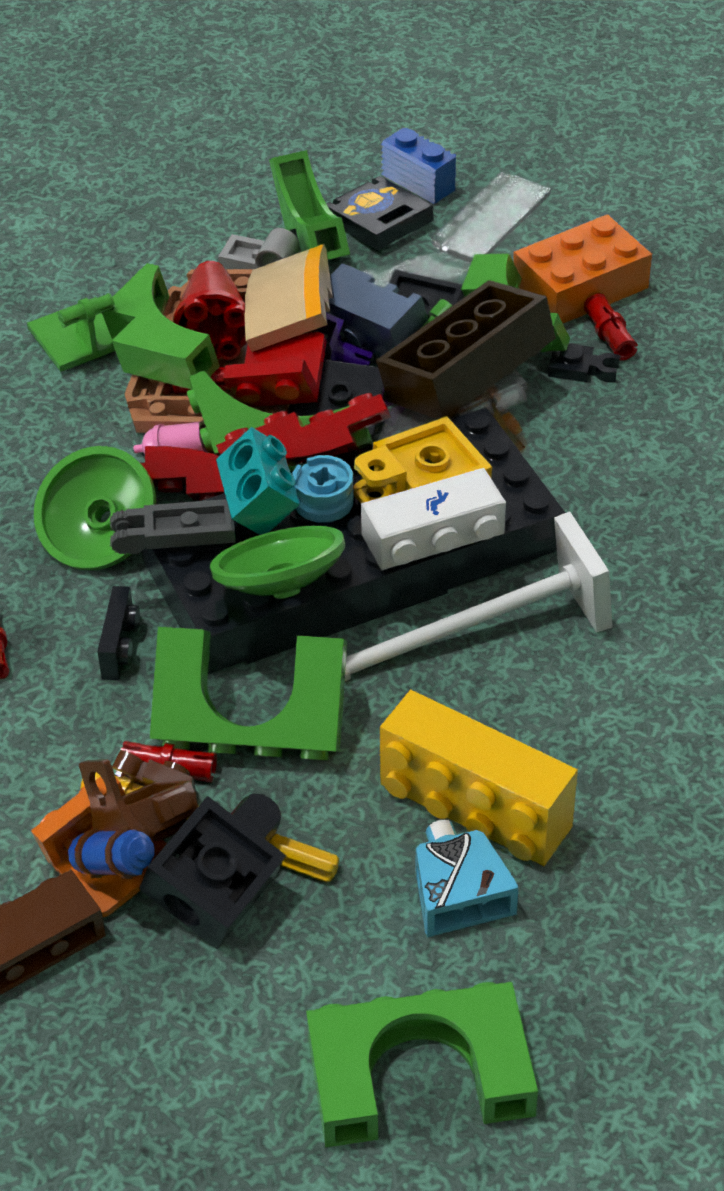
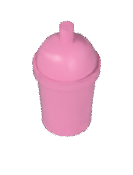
[133,421,207,454]

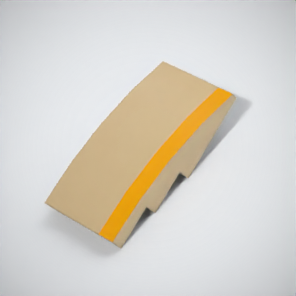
[244,244,333,352]

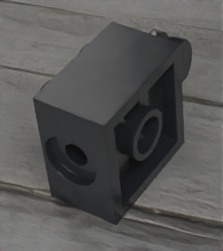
[139,793,286,949]

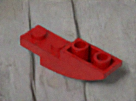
[216,393,391,466]
[141,446,225,501]

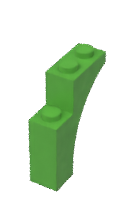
[102,263,220,389]
[187,371,373,471]

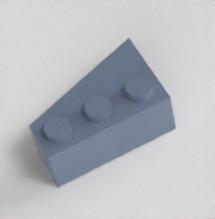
[326,263,428,359]

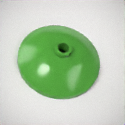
[34,446,156,570]
[210,526,346,598]

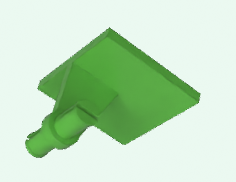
[27,293,115,372]

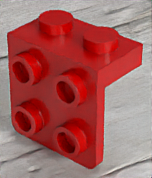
[223,332,327,407]

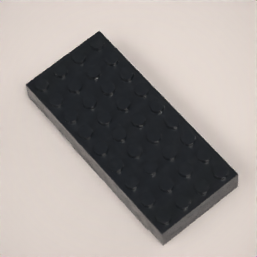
[141,407,566,674]

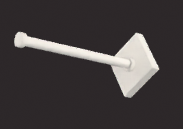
[345,512,612,681]

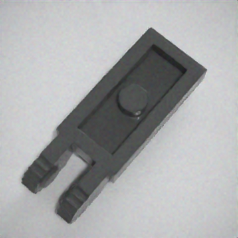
[110,499,236,555]

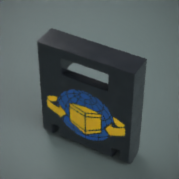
[326,176,434,250]

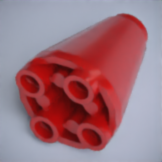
[173,261,247,360]

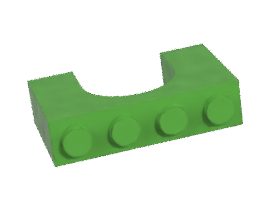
[150,627,347,760]
[306,982,538,1148]

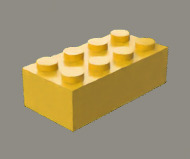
[380,689,578,866]

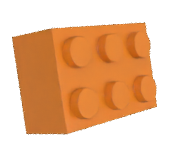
[513,214,652,324]

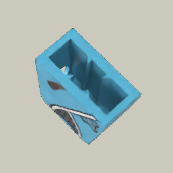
[415,819,518,937]

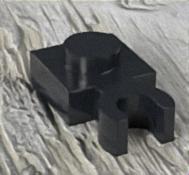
[548,343,620,382]

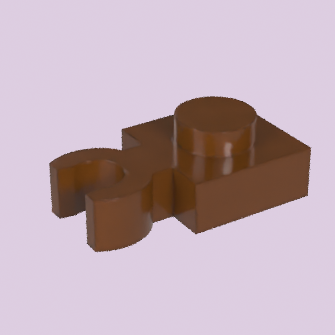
[112,750,196,794]

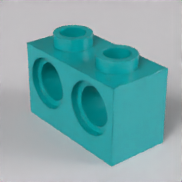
[216,427,300,535]

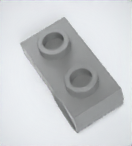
[218,228,302,269]

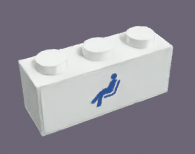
[361,468,506,570]

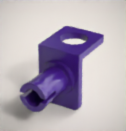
[315,313,373,366]

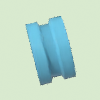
[293,455,354,522]

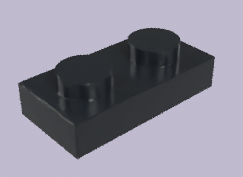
[97,586,140,681]

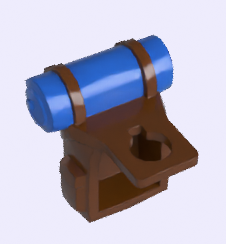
[68,759,198,879]

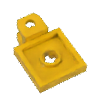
[353,416,492,504]

